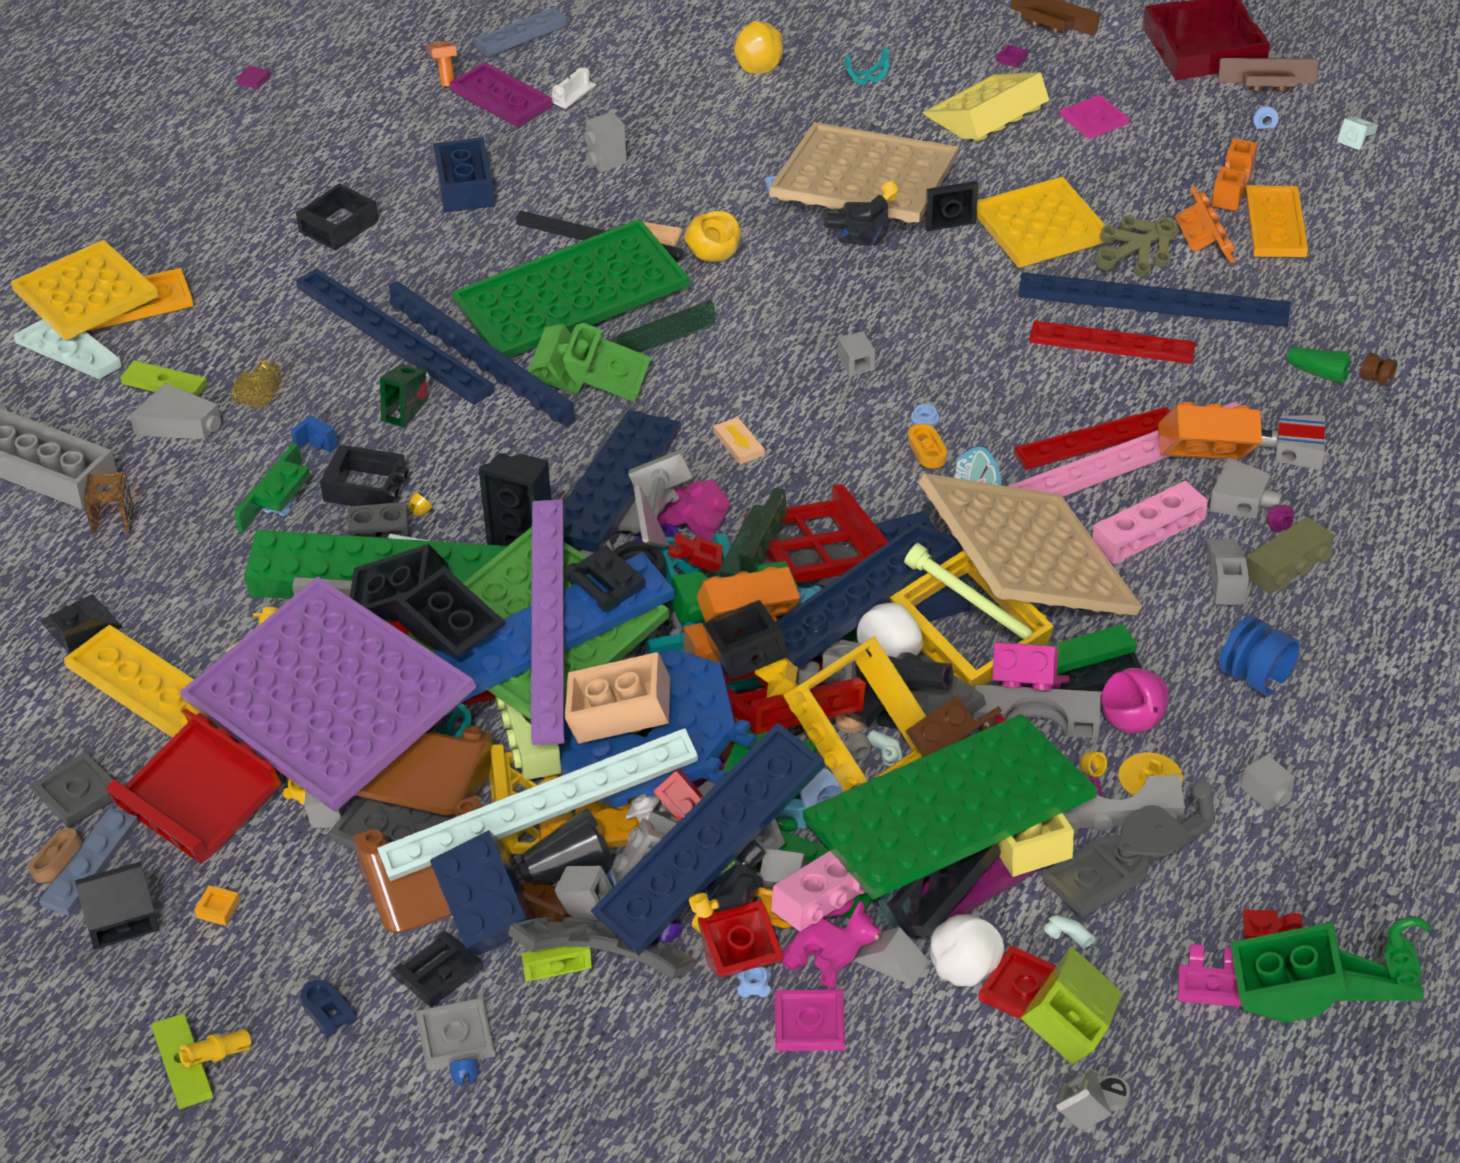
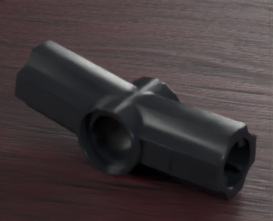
[856,650,954,692]

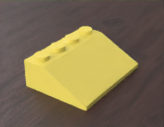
[923,72,1049,141]

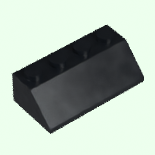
[478,454,552,546]

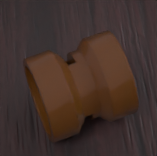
[1360,352,1397,387]

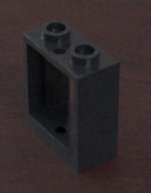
[296,184,379,251]
[320,445,409,506]
[702,600,789,680]

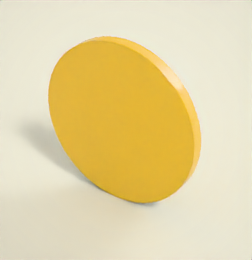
[1119,752,1183,796]

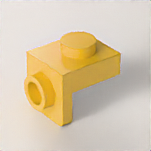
[755,658,798,697]

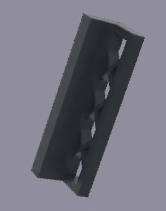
[887,843,1001,937]

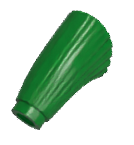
[1287,347,1352,384]

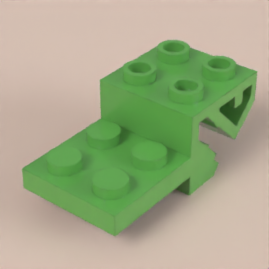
[528,323,651,402]

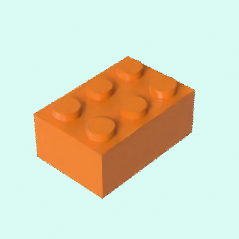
[1159,402,1262,459]

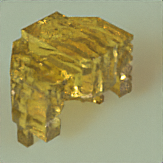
[229,359,281,409]

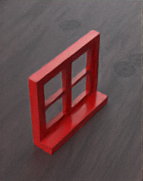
[744,484,888,583]
[722,658,866,735]

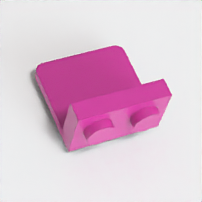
[657,479,731,540]
[993,642,1069,690]

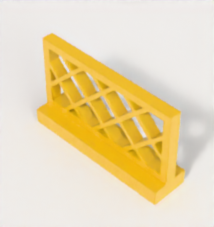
[489,745,573,859]

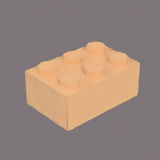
[565,652,671,744]

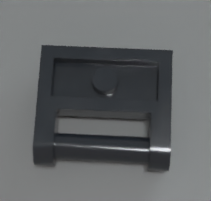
[563,545,646,612]
[391,931,482,1008]

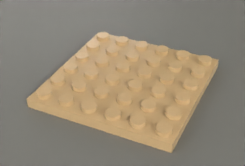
[769,122,959,223]
[919,473,1142,615]

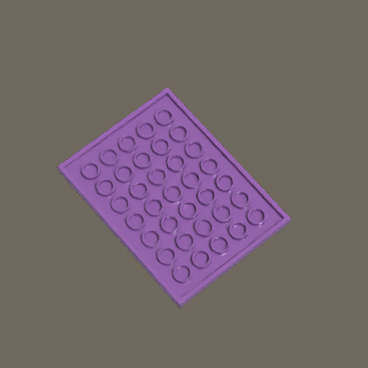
[179,576,476,812]

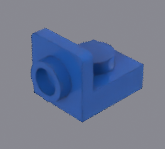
[291,415,338,453]

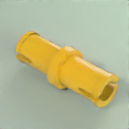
[179,1029,251,1067]

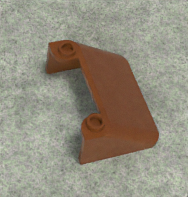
[355,726,493,815]
[353,795,483,933]

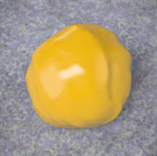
[734,21,783,74]
[684,211,741,262]

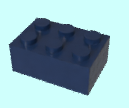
[433,137,495,212]
[430,830,534,956]

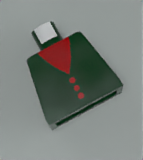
[380,364,430,428]

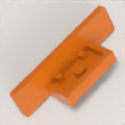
[1175,186,1236,263]

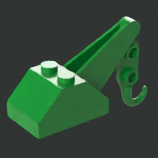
[1231,917,1430,1023]

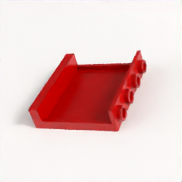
[105,708,282,864]

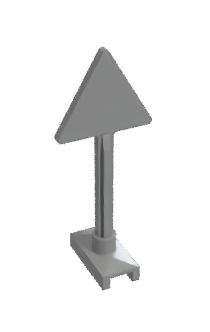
[628,449,694,548]

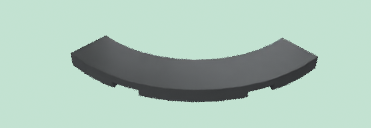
[508,917,696,979]

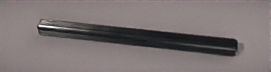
[516,211,684,263]

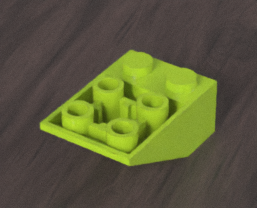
[1021,946,1122,1064]

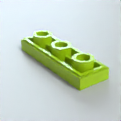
[120,360,207,396]
[151,1013,213,1110]

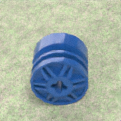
[1219,615,1300,697]

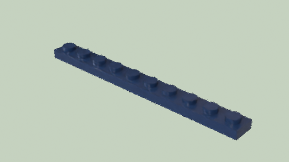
[296,268,494,405]
[1018,272,1291,327]
[389,281,575,427]

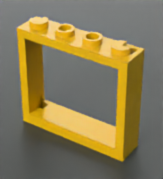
[890,550,1054,689]
[783,636,926,792]

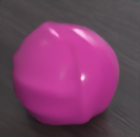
[1100,668,1169,734]

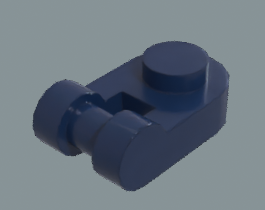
[300,980,357,1038]

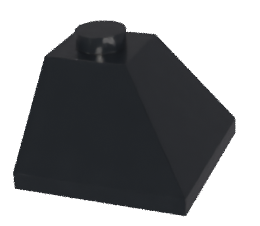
[925,181,978,232]
[40,594,123,654]

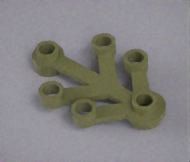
[1095,215,1178,277]

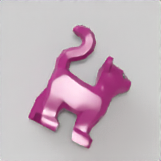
[781,898,881,989]

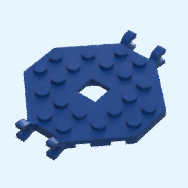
[558,649,757,808]

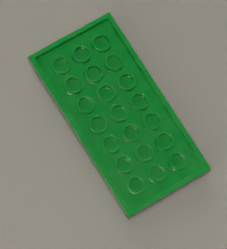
[452,218,690,358]
[803,714,1097,900]

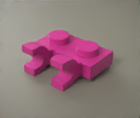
[1177,944,1242,1007]

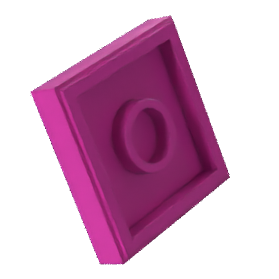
[1060,95,1130,139]
[775,989,845,1051]

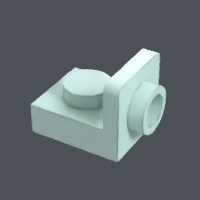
[1337,117,1378,150]

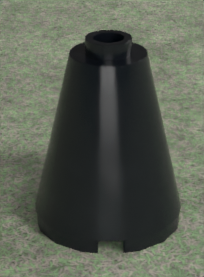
[517,809,613,885]

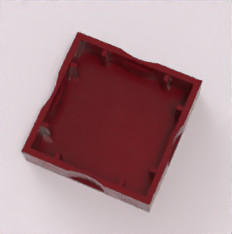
[1143,0,1270,81]

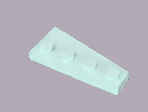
[13,319,122,379]

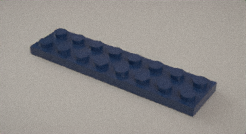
[563,410,681,552]
[775,522,963,669]
[591,722,826,956]

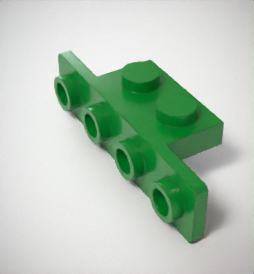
[234,443,310,533]

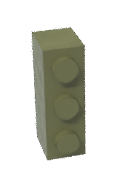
[1246,517,1334,594]

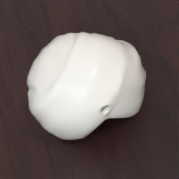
[857,603,923,657]
[930,914,1004,987]

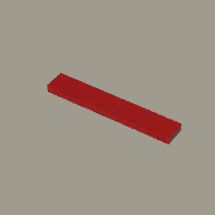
[1029,321,1196,364]
[1013,407,1170,470]

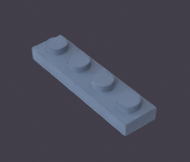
[474,7,567,57]
[39,808,139,916]

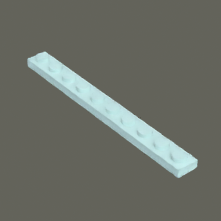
[377,728,698,881]

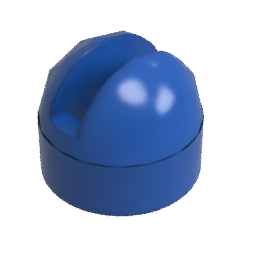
[449,1059,478,1086]

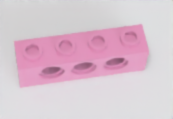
[1092,481,1208,564]
[771,851,866,931]

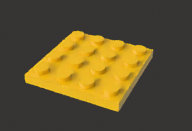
[977,176,1110,268]
[11,239,159,340]

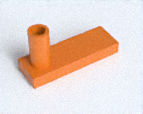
[426,41,457,87]

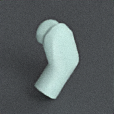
[868,730,903,766]
[1044,915,1095,949]

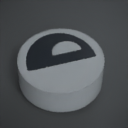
[1098,1075,1130,1111]

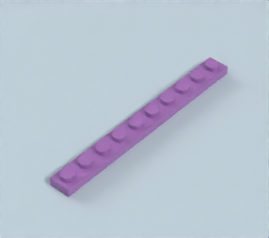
[531,499,565,745]

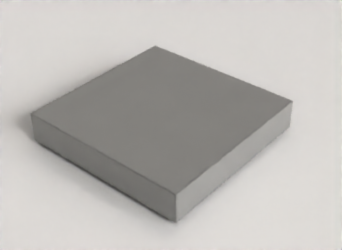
[415,997,495,1070]

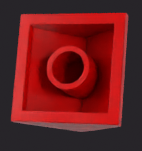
[698,900,784,978]

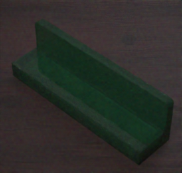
[608,300,715,353]
[718,488,787,577]

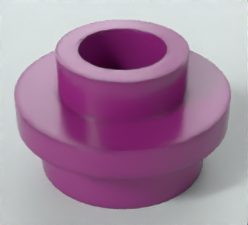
[1266,504,1294,533]

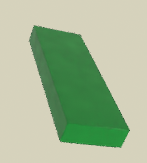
[1047,624,1137,674]

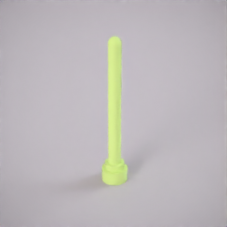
[904,543,1032,639]

